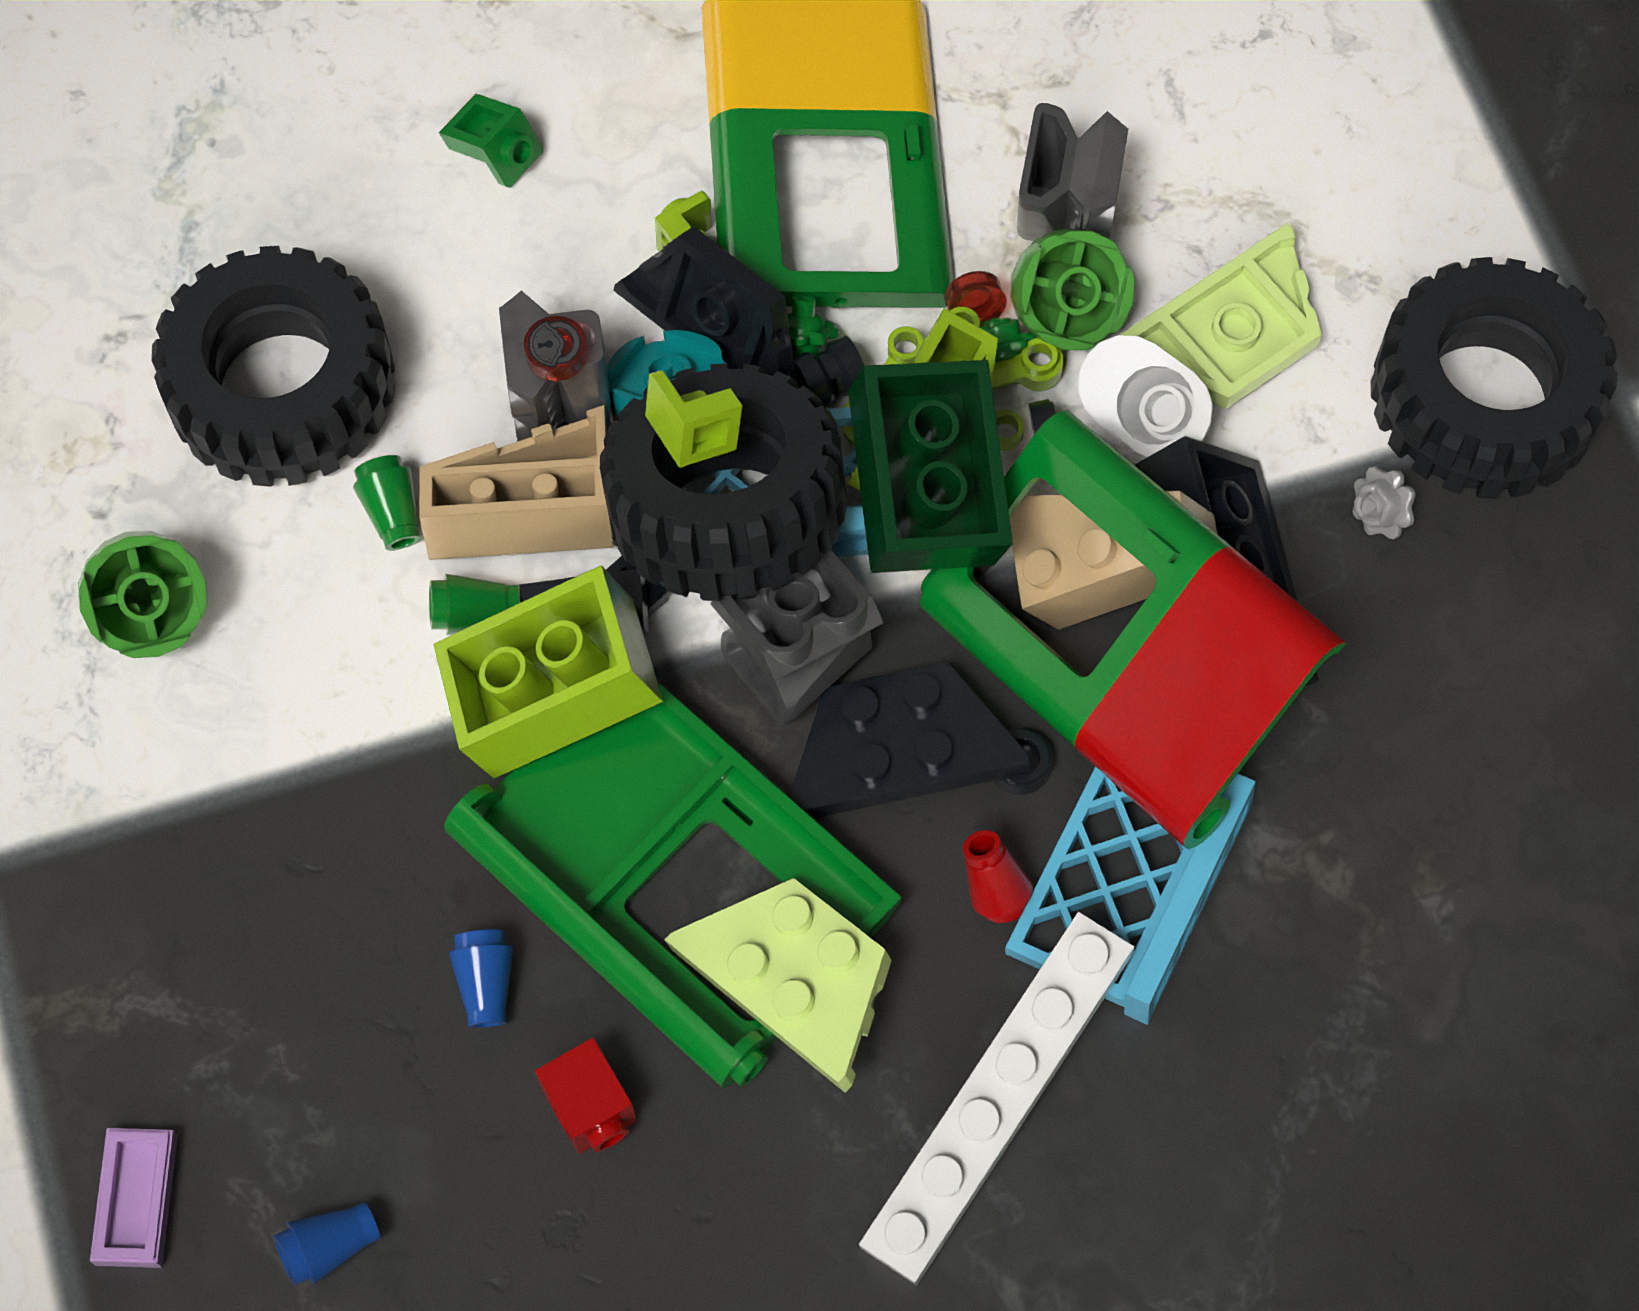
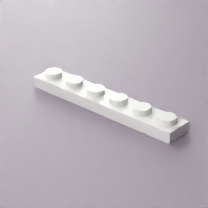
[859,912,1134,1286]

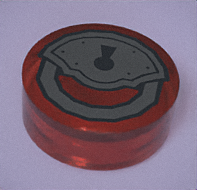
[524,316,588,381]

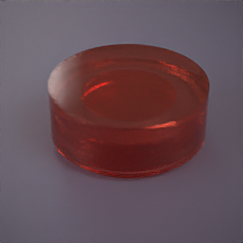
[944,271,1007,324]

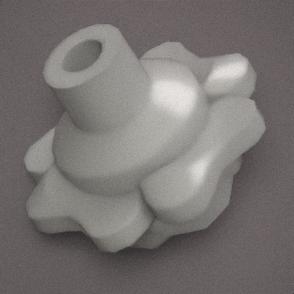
[1352,466,1415,539]

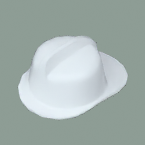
[1078,335,1213,457]

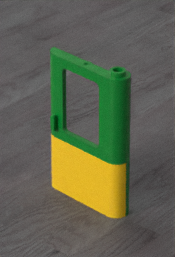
[701,0,956,309]

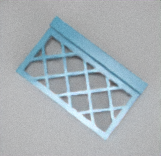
[1005,767,1256,1025]

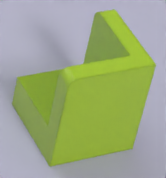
[645,370,742,468]

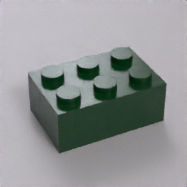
[848,360,1013,573]

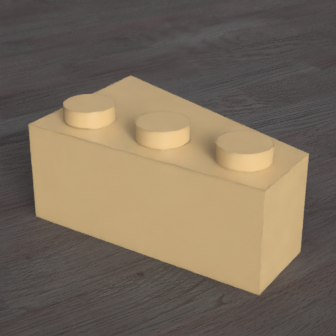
[419,405,614,560]
[1010,491,1217,630]

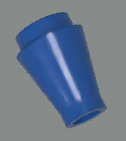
[448,929,514,1028]
[273,1202,380,1286]

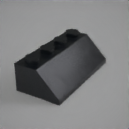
[1135,436,1319,686]

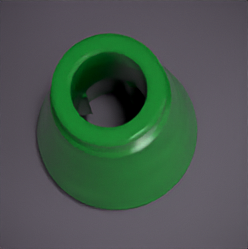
[353,455,421,551]
[429,574,520,636]

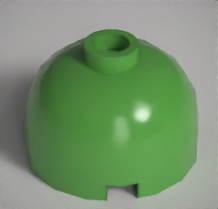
[1010,229,1135,350]
[78,531,207,658]

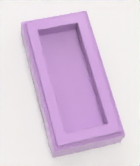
[90,1128,178,1268]

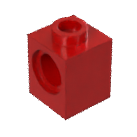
[535,1038,636,1155]

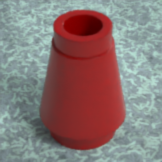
[963,830,1033,923]

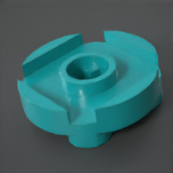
[607,330,725,416]

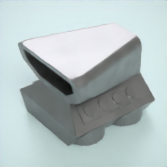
[1017,103,1129,241]
[499,290,613,442]
[710,549,884,725]

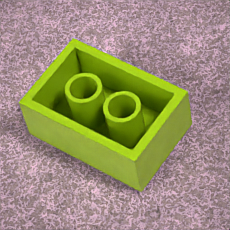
[433,565,663,779]

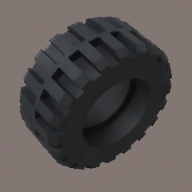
[151,246,395,487]
[1370,257,1618,499]
[599,363,847,602]

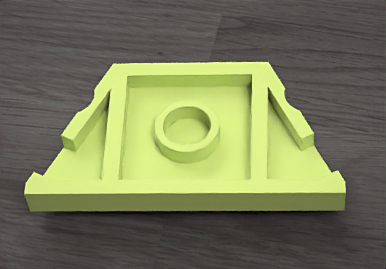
[1120,223,1322,409]
[665,878,892,1093]

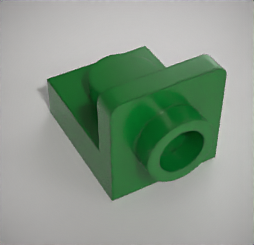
[438,93,543,188]

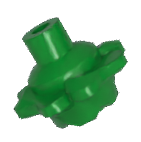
[787,294,839,357]
[979,317,1036,363]

